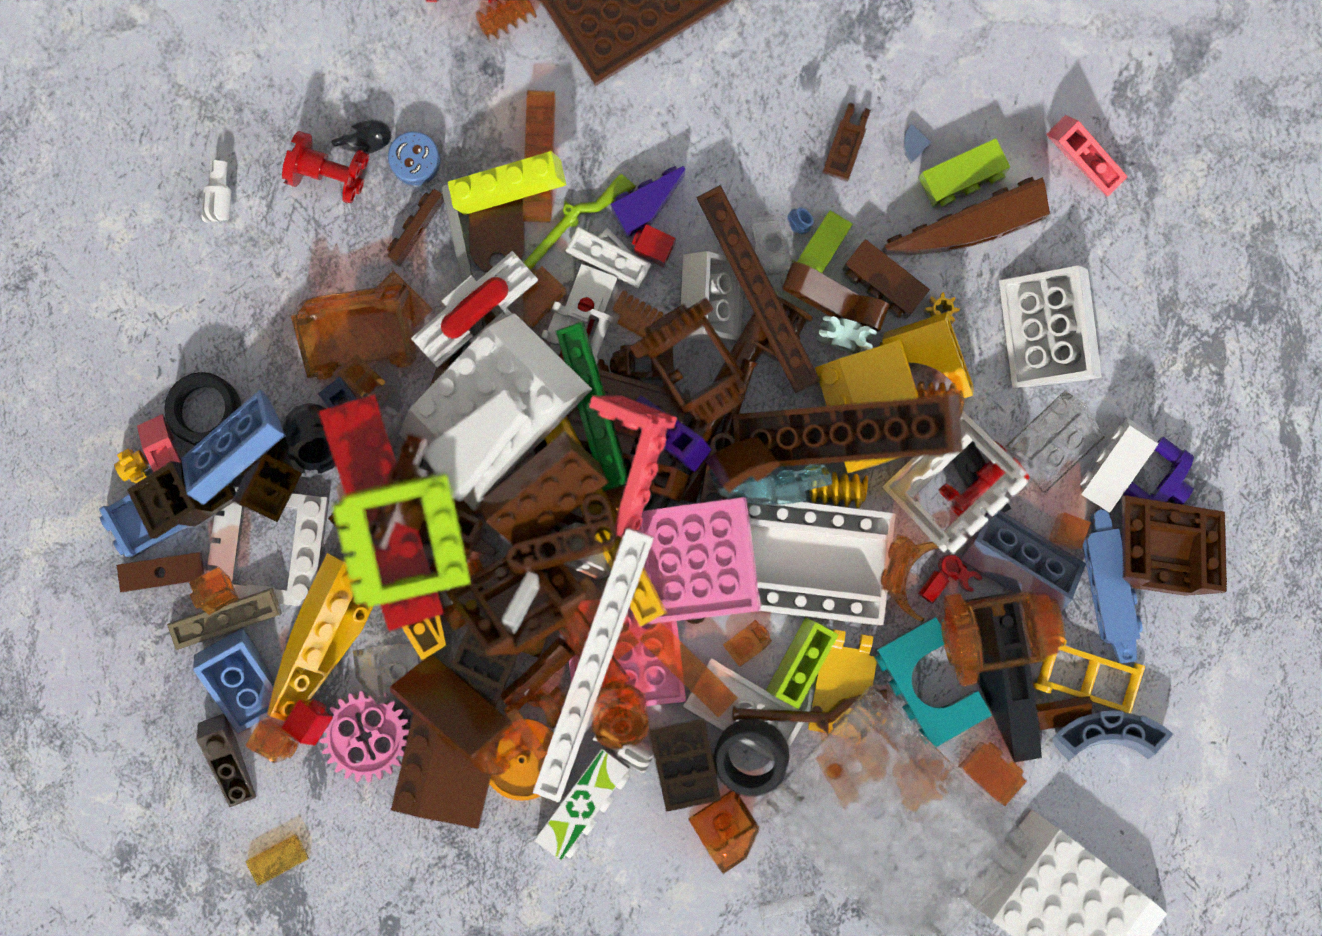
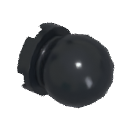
[283,403,336,474]

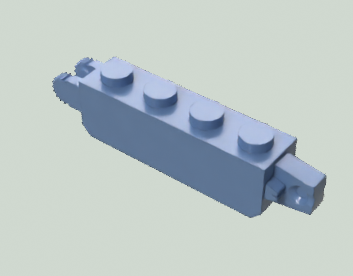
[1081,509,1143,663]

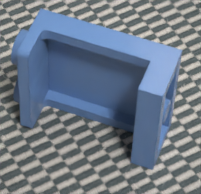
[99,495,187,558]

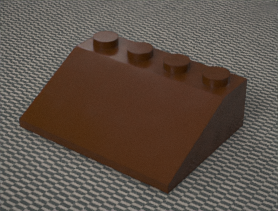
[391,713,501,829]

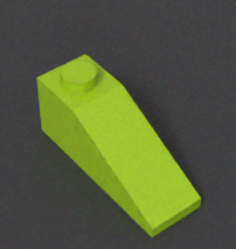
[797,210,853,274]

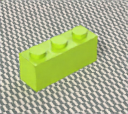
[918,138,1010,208]
[766,617,839,709]

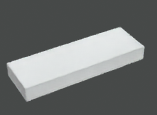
[565,227,651,290]

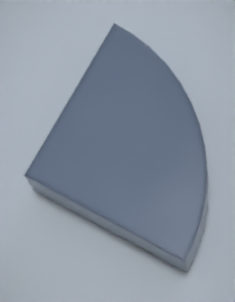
[904,124,931,163]

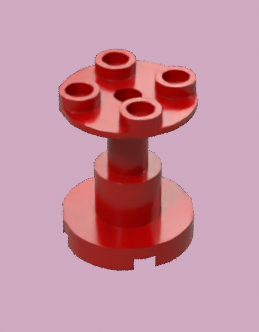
[282,131,369,204]
[938,441,1030,517]

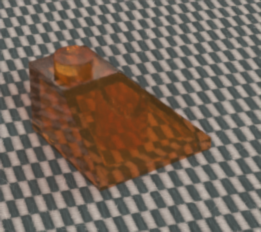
[688,791,760,874]

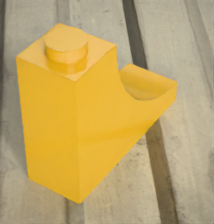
[880,312,974,399]

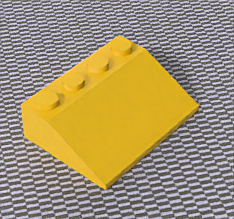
[815,340,919,473]

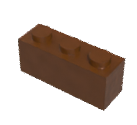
[842,239,930,320]

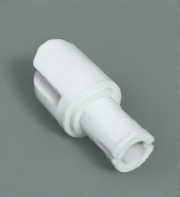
[202,160,231,223]
[593,724,654,773]

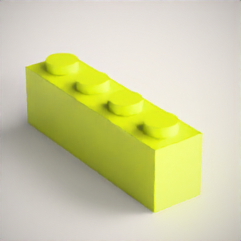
[448,151,566,215]

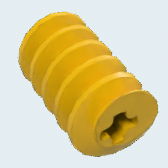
[809,469,868,509]

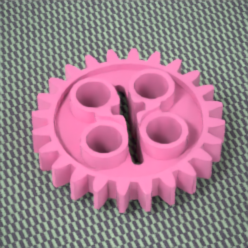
[319,691,410,782]

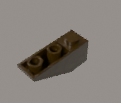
[196,713,256,808]

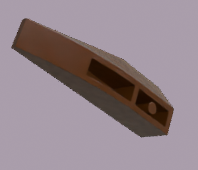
[882,177,1050,255]

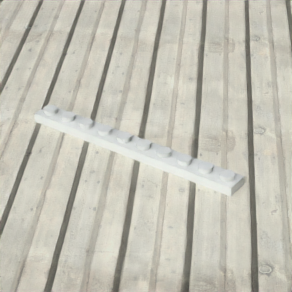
[533,527,654,802]

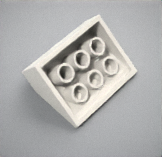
[999,265,1102,389]

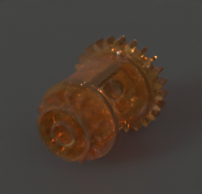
[941,591,1065,686]

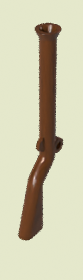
[681,358,758,503]
[732,689,887,734]

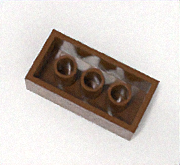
[479,431,608,545]

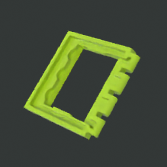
[332,472,470,607]

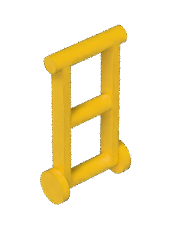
[1033,634,1145,714]

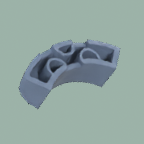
[1053,711,1174,761]

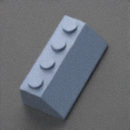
[960,510,1086,618]

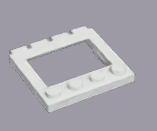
[882,410,1028,553]
[204,487,329,606]

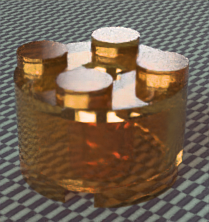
[591,681,649,750]

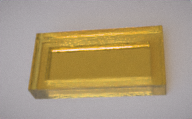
[245,834,310,886]

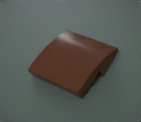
[705,437,780,493]

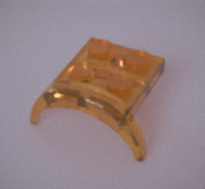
[880,535,939,622]

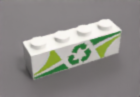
[534,748,630,861]

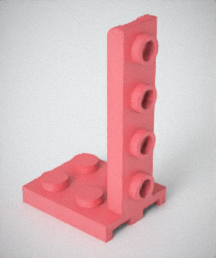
[589,395,677,537]

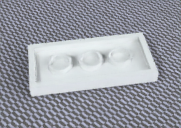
[683,658,804,761]

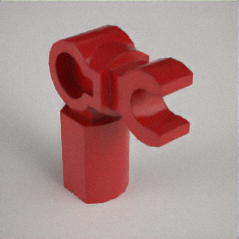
[918,555,983,604]

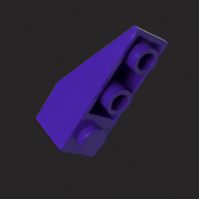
[611,166,685,238]

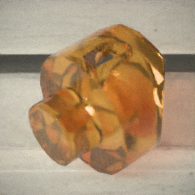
[527,686,567,729]

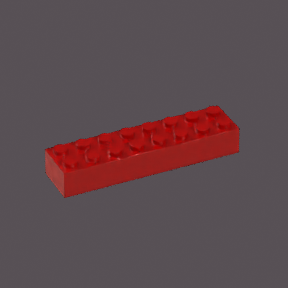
[319,395,444,631]

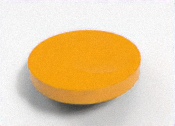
[490,718,554,801]

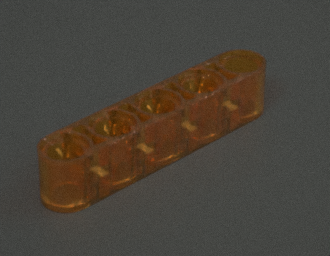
[523,90,555,223]

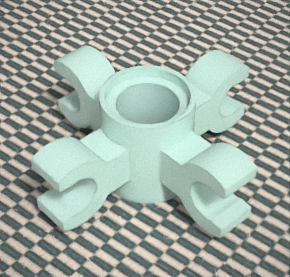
[816,316,877,353]

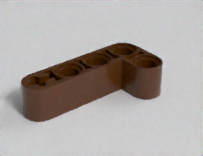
[782,262,890,332]
[507,494,616,575]

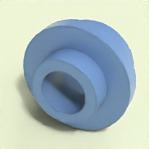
[788,207,814,234]

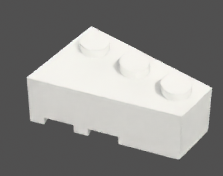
[1079,417,1158,513]

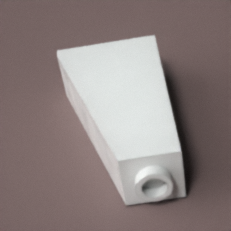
[423,390,528,500]

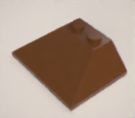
[1122,496,1227,596]
[445,535,586,655]

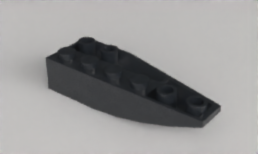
[956,591,1042,763]

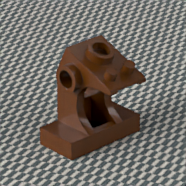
[610,345,674,389]

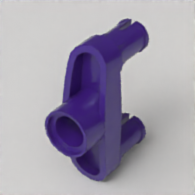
[1123,436,1194,505]

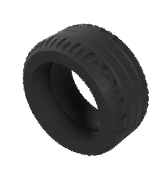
[164,372,241,445]
[713,718,790,797]

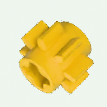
[924,292,960,324]
[114,448,150,483]

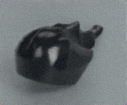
[331,120,391,154]

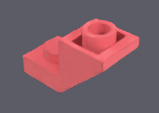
[137,414,182,472]

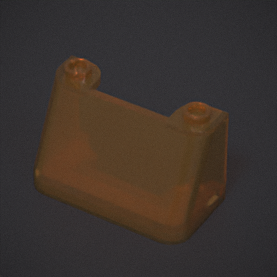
[291,283,417,380]

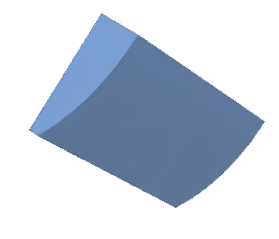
[181,389,284,504]

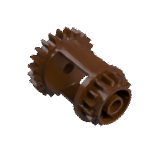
[630,297,747,424]

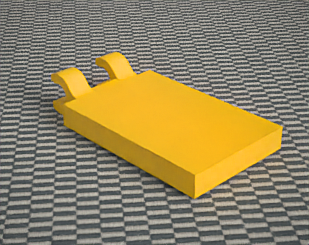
[808,629,877,740]

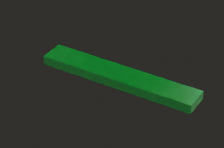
[556,322,629,491]

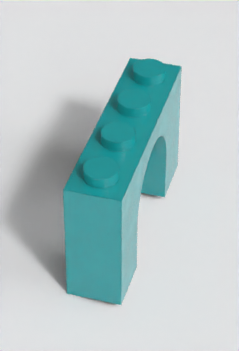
[874,617,992,749]

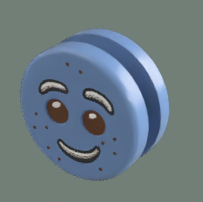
[388,131,441,186]

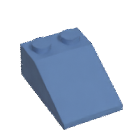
[193,628,275,733]

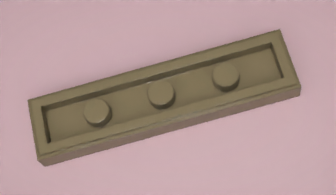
[167,587,282,650]

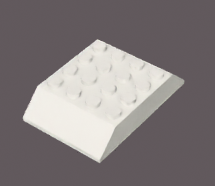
[399,313,592,511]
[728,493,896,625]
[964,809,1167,936]

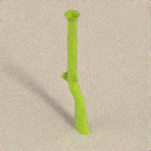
[523,173,636,271]

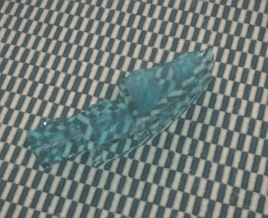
[714,464,832,505]

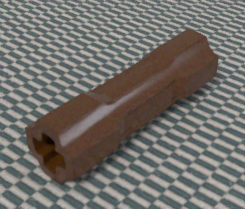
[500,637,576,712]

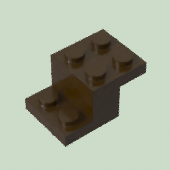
[232,437,302,522]
[127,461,236,539]
[450,627,519,708]
[649,718,721,812]

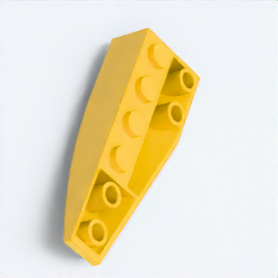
[267,553,374,721]

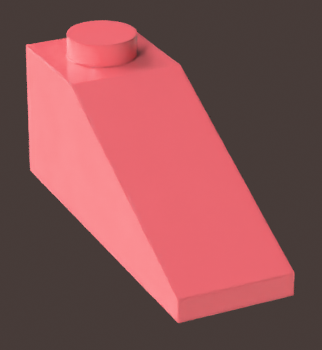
[1046,115,1127,196]

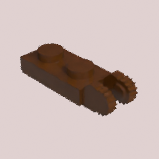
[822,102,871,182]

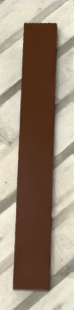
[696,185,820,394]

